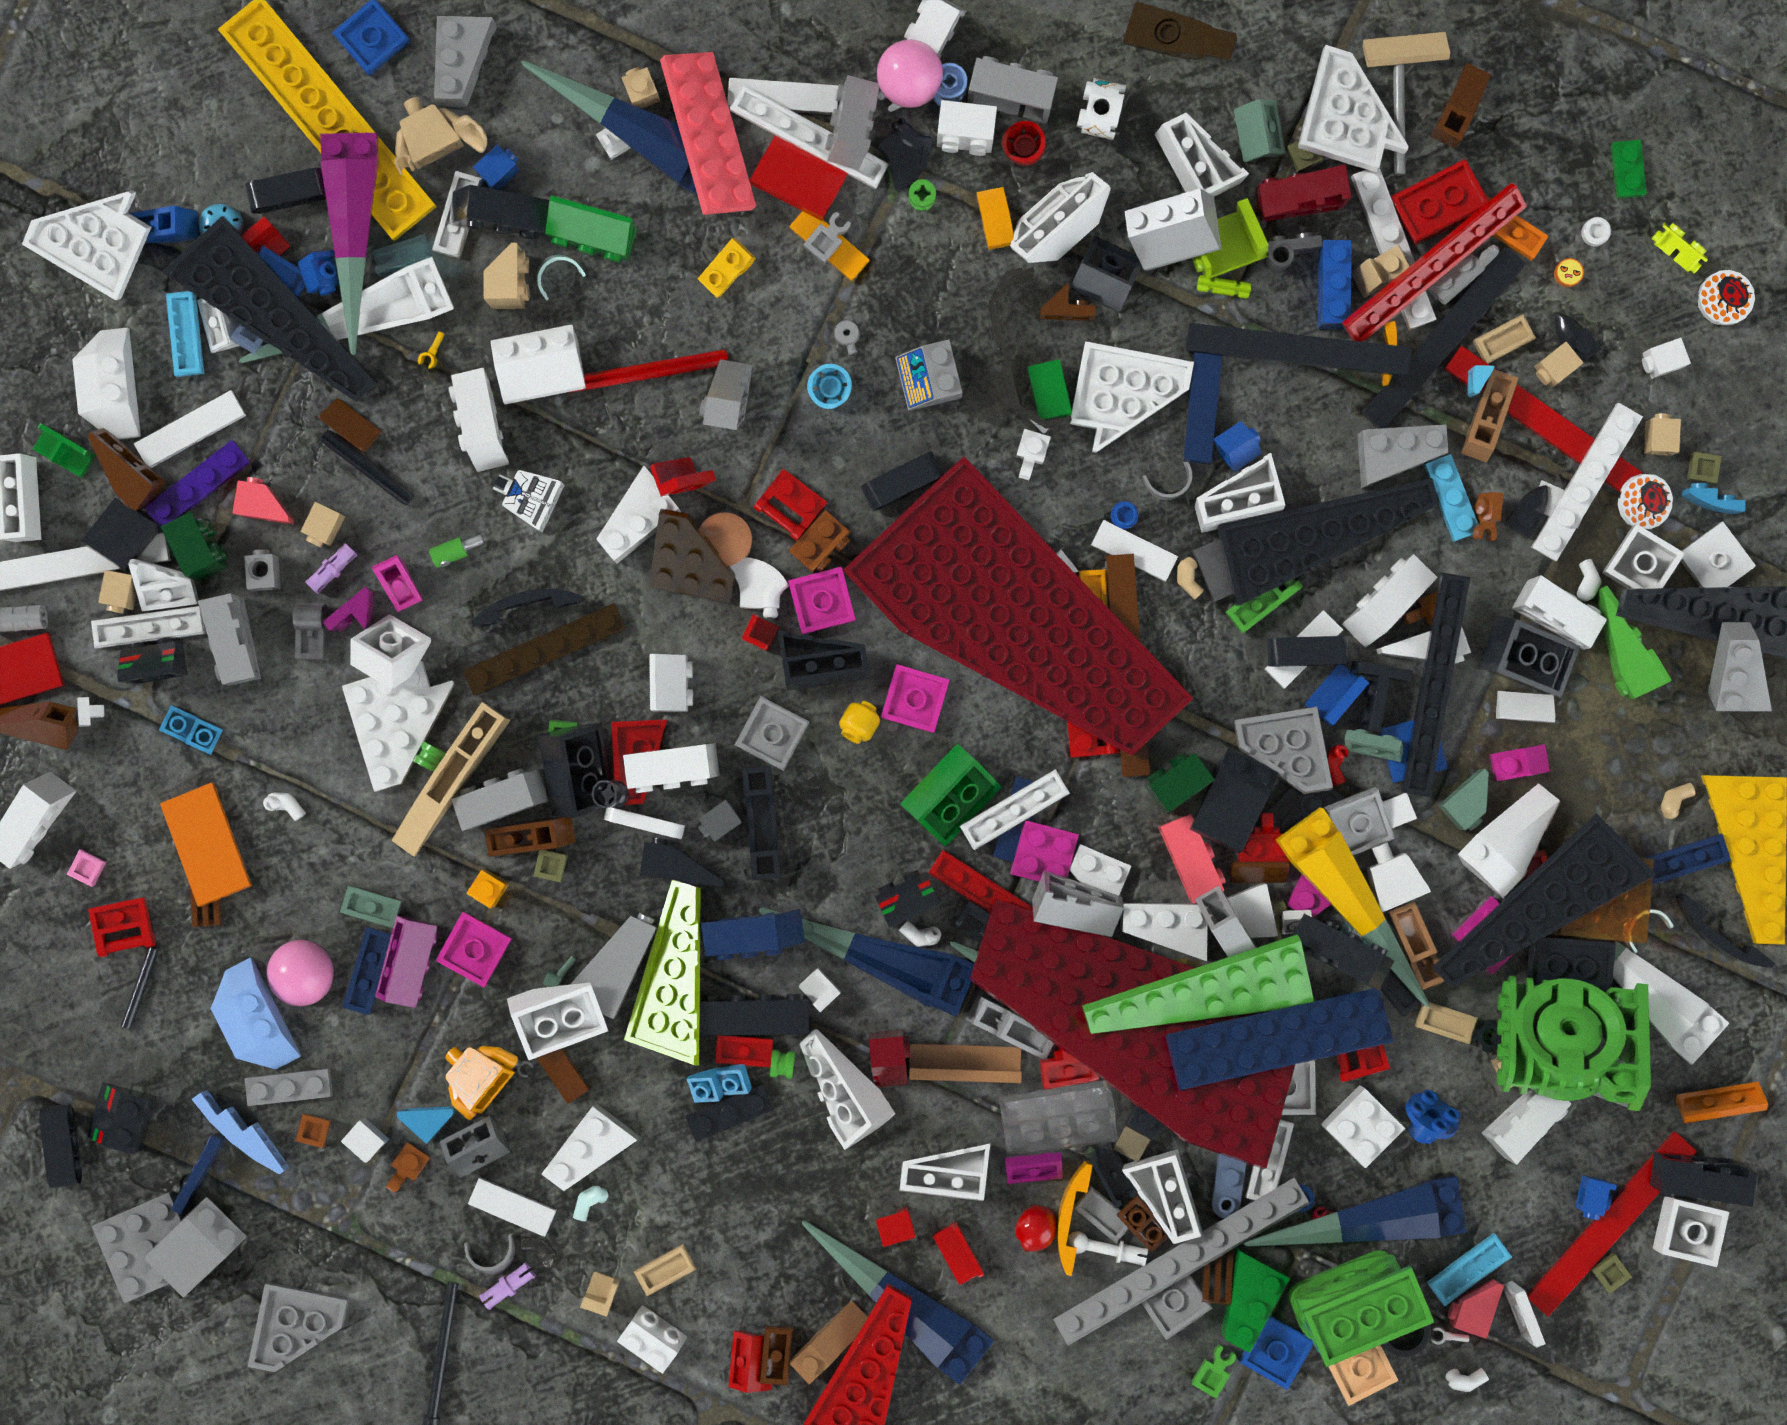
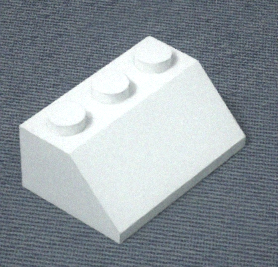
[491,325,586,405]

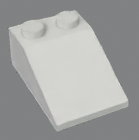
[507,982,608,1060]

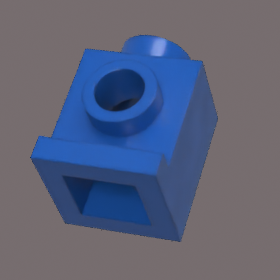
[298,250,340,296]
[1575,1175,1617,1220]

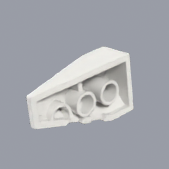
[1458,783,1560,899]
[800,1029,895,1150]

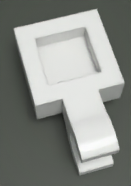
[1016,429,1051,481]

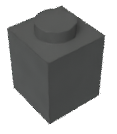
[698,800,743,842]

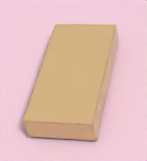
[1473,314,1536,364]
[1415,1002,1478,1044]
[634,1243,697,1296]

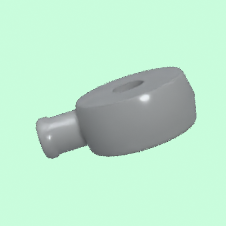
[834,320,860,355]

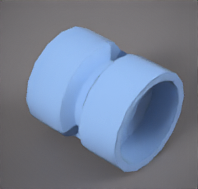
[933,63,967,106]

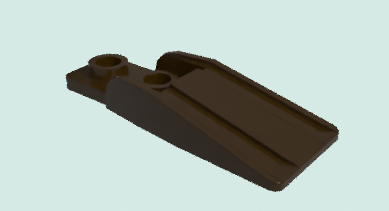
[1123,2,1237,61]

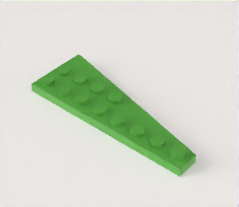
[1082,934,1314,1034]

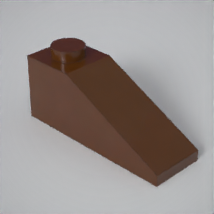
[88,428,166,511]
[484,817,576,857]

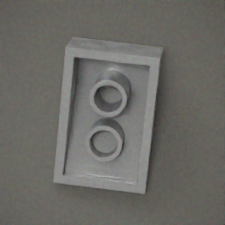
[144,1197,247,1297]

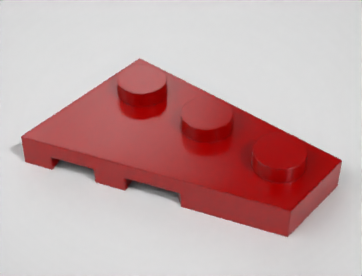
[611,719,667,805]

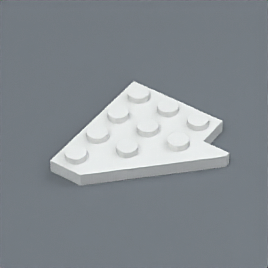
[1297,45,1408,172]
[22,190,151,300]
[1069,341,1194,453]
[342,661,455,792]

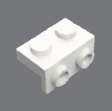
[617,1306,687,1374]

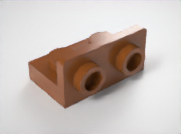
[788,510,850,573]

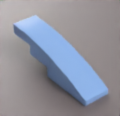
[192,1090,290,1174]

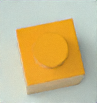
[466,869,509,908]

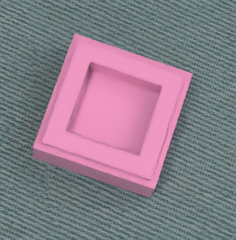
[67,849,106,887]

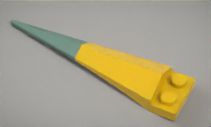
[1276,807,1430,1007]

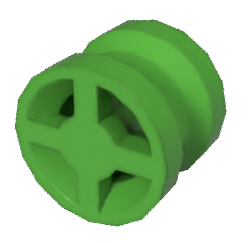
[909,179,936,211]
[413,741,447,772]
[770,1049,795,1079]

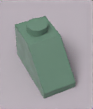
[1438,769,1489,831]

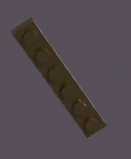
[462,603,627,696]

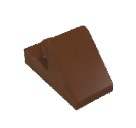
[1039,283,1096,321]

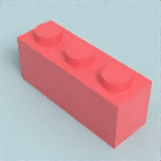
[1158,814,1226,904]

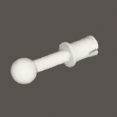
[1066,1231,1148,1266]

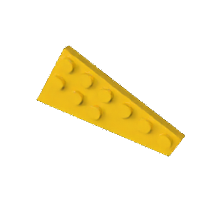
[1701,775,1787,944]

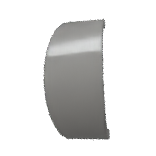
[1142,458,1193,500]
[464,1234,515,1275]

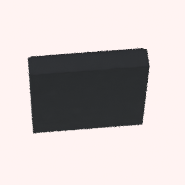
[81,498,161,572]

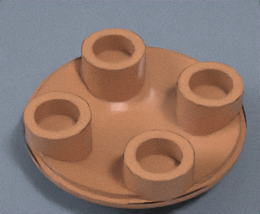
[699,513,752,566]

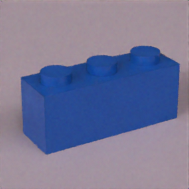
[1318,240,1351,329]

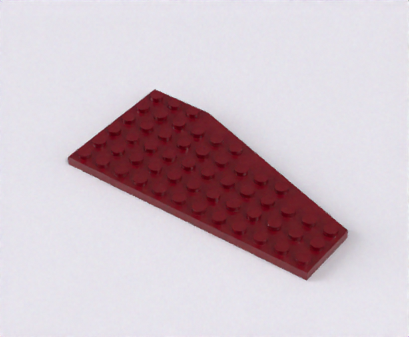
[843,456,1193,756]
[969,899,1295,1169]

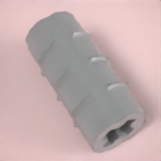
[0,605,48,632]

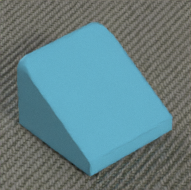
[1468,365,1495,397]

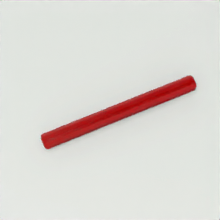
[570,350,729,393]

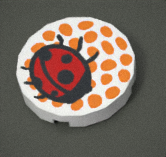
[1698,270,1755,326]
[1618,474,1673,529]

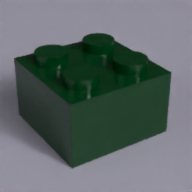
[161,512,229,581]
[1144,751,1215,813]

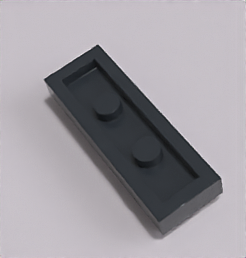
[685,1084,774,1142]

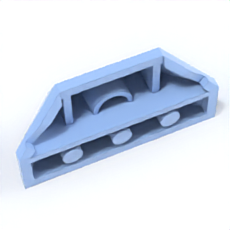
[211,957,302,1069]

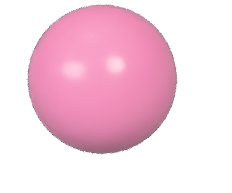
[877,39,943,108]
[267,940,334,1006]

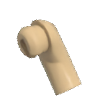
[1661,783,1695,819]

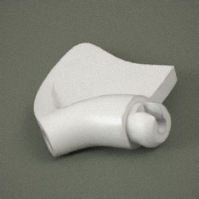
[730,557,789,619]

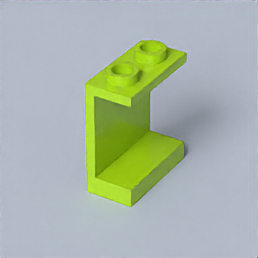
[1193,198,1269,280]

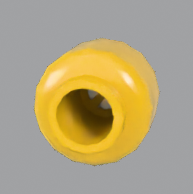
[839,701,880,744]

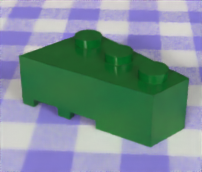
[1221,1247,1290,1353]

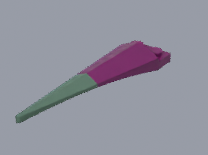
[320,133,379,356]

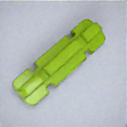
[1197,275,1251,299]

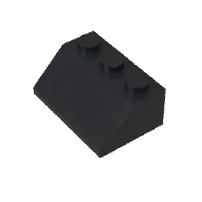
[538,723,614,818]

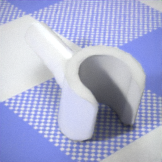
[1430,1325,1469,1345]

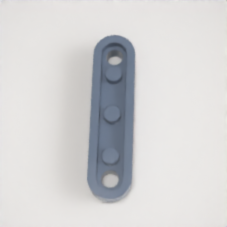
[1211,1154,1246,1218]

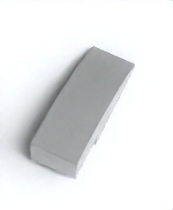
[966,994,1054,1060]

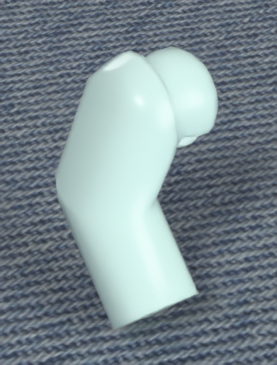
[573,1186,608,1221]

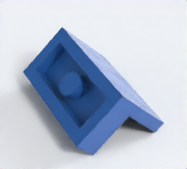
[1305,665,1369,726]

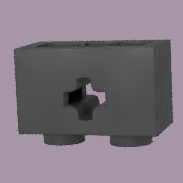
[440,1116,510,1177]

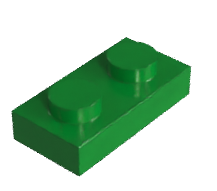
[1611,140,1647,199]

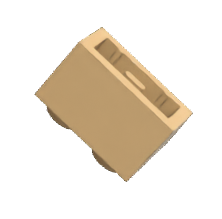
[484,243,530,309]

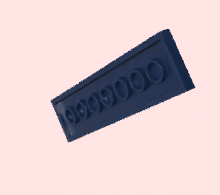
[1165,988,1394,1091]

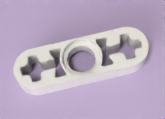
[603,808,685,839]

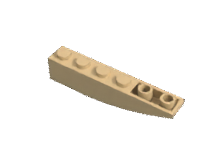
[392,702,510,857]

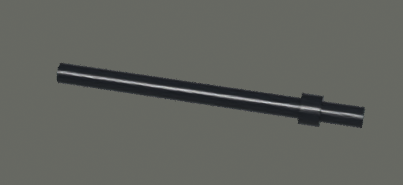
[422,1282,459,1425]

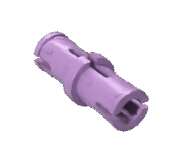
[305,543,357,594]
[480,1262,536,1310]

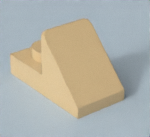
[1351,245,1411,298]

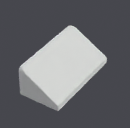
[197,298,240,353]
[1496,691,1555,723]

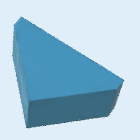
[397,1106,457,1144]

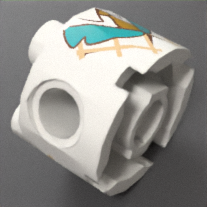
[1077,78,1126,140]

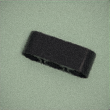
[245,168,326,214]
[861,451,944,512]
[1267,636,1349,667]
[39,1104,82,1188]

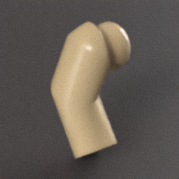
[1177,557,1204,600]

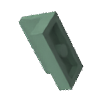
[1234,99,1286,162]

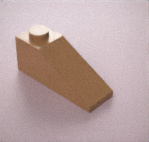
[1461,369,1519,463]
[790,1300,868,1384]

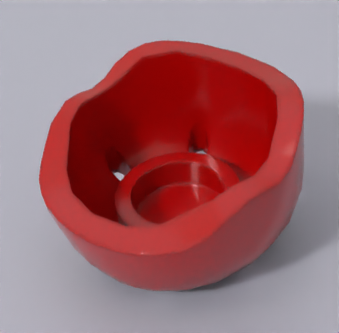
[1002,121,1046,166]

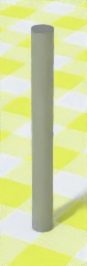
[1393,64,1405,176]

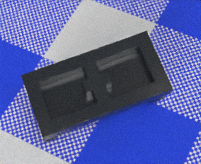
[953,901,990,944]
[1087,1142,1138,1208]

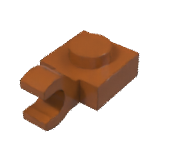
[1473,492,1503,541]
[1402,592,1437,626]
[386,1141,431,1193]

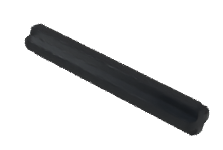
[320,430,414,506]

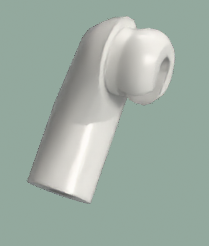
[1577,559,1602,602]
[263,792,306,821]
[899,920,941,947]
[1446,1368,1489,1392]

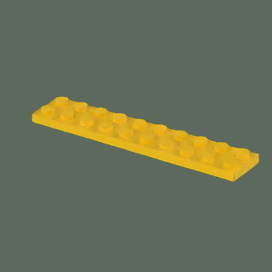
[218,0,437,242]

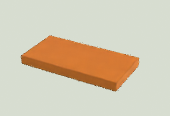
[160,783,252,907]

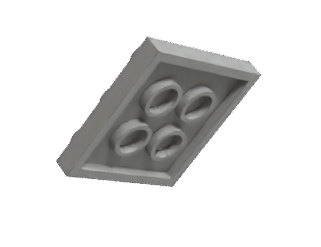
[92,1191,183,1303]

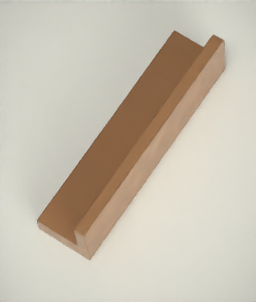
[909,1043,1022,1083]

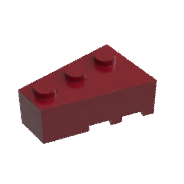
[1255,164,1351,223]
[869,1029,911,1088]

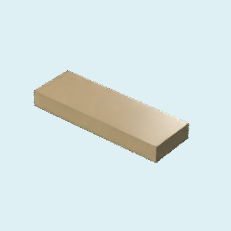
[1362,32,1450,67]

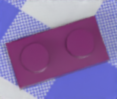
[1005,1152,1063,1184]

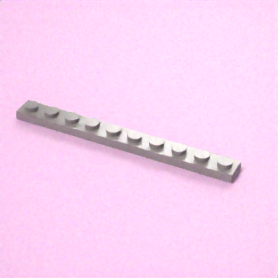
[1053,1178,1310,1345]

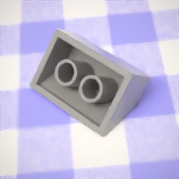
[1125,188,1221,271]

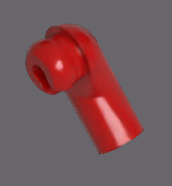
[1327,744,1348,787]

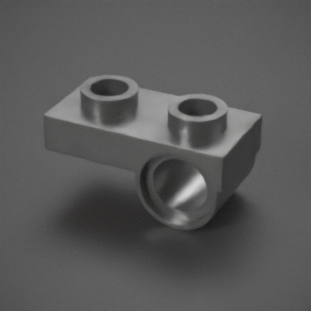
[1265,232,1323,272]
[293,603,326,660]

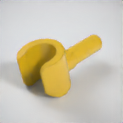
[418,332,445,369]

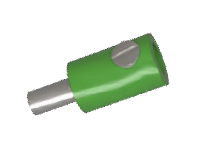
[429,535,484,568]

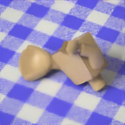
[394,97,487,175]

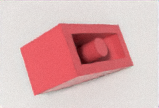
[233,477,294,525]
[1448,1279,1504,1339]

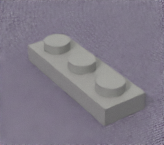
[245,1068,333,1106]

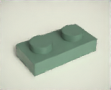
[1344,729,1403,762]
[340,885,403,928]

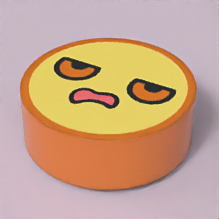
[1554,258,1584,287]

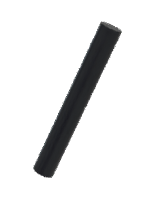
[120,947,159,1029]

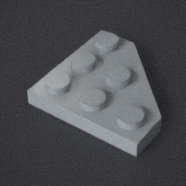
[1234,707,1333,794]
[248,1282,349,1372]

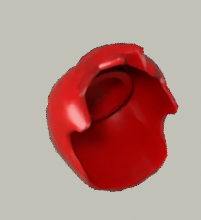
[1015,1205,1057,1252]

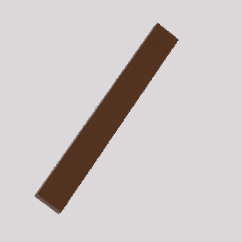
[1106,553,1150,777]

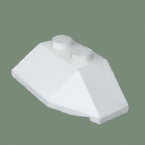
[1010,172,1111,263]
[72,327,141,440]

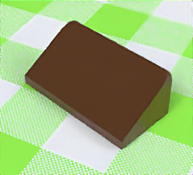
[318,398,382,453]
[1230,861,1290,883]
[537,1048,591,1104]
[760,1325,794,1386]

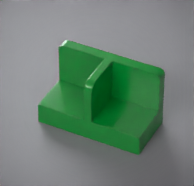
[1028,359,1072,421]
[32,423,97,478]

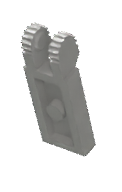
[1427,240,1500,304]

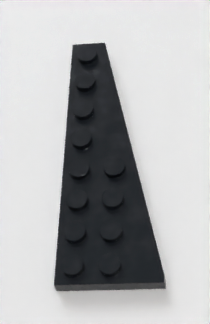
[1431,813,1656,988]

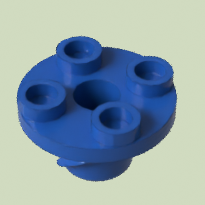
[1406,1089,1461,1144]

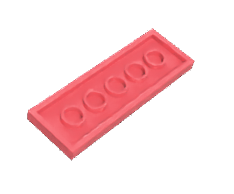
[660,52,756,215]

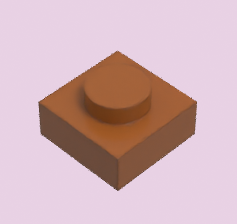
[295,1113,332,1148]

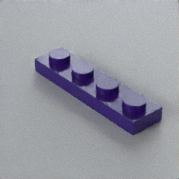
[145,440,251,528]

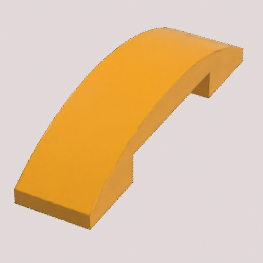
[1057,1161,1092,1276]

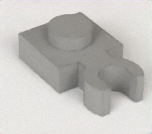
[803,212,851,264]

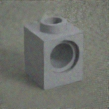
[244,550,281,591]

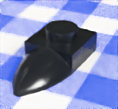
[1555,313,1601,362]
[1504,485,1549,539]

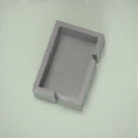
[967,56,1058,124]

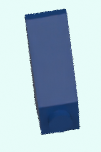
[129,205,199,243]

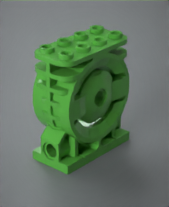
[1497,976,1651,1111]
[1288,1250,1434,1367]

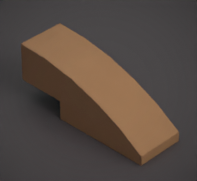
[1388,901,1445,991]

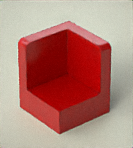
[741,614,780,652]
[876,1206,916,1247]

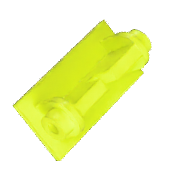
[1651,222,1708,273]

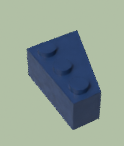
[701,909,805,960]

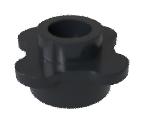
[1472,1019,1502,1053]

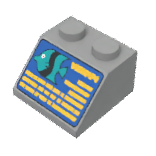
[895,340,962,411]

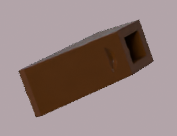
[1430,62,1491,149]
[0,701,78,750]

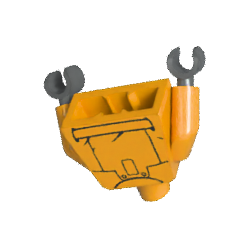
[445,1046,534,1124]

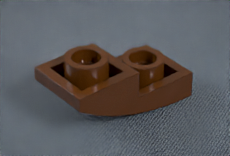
[1116,1196,1168,1253]

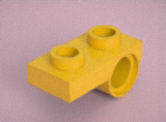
[698,238,756,298]

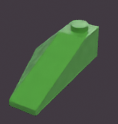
[1596,586,1672,700]

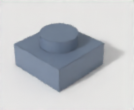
[230,325,264,355]

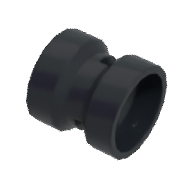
[592,780,629,808]

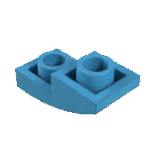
[1682,483,1745,514]
[159,705,223,755]
[687,1064,752,1103]

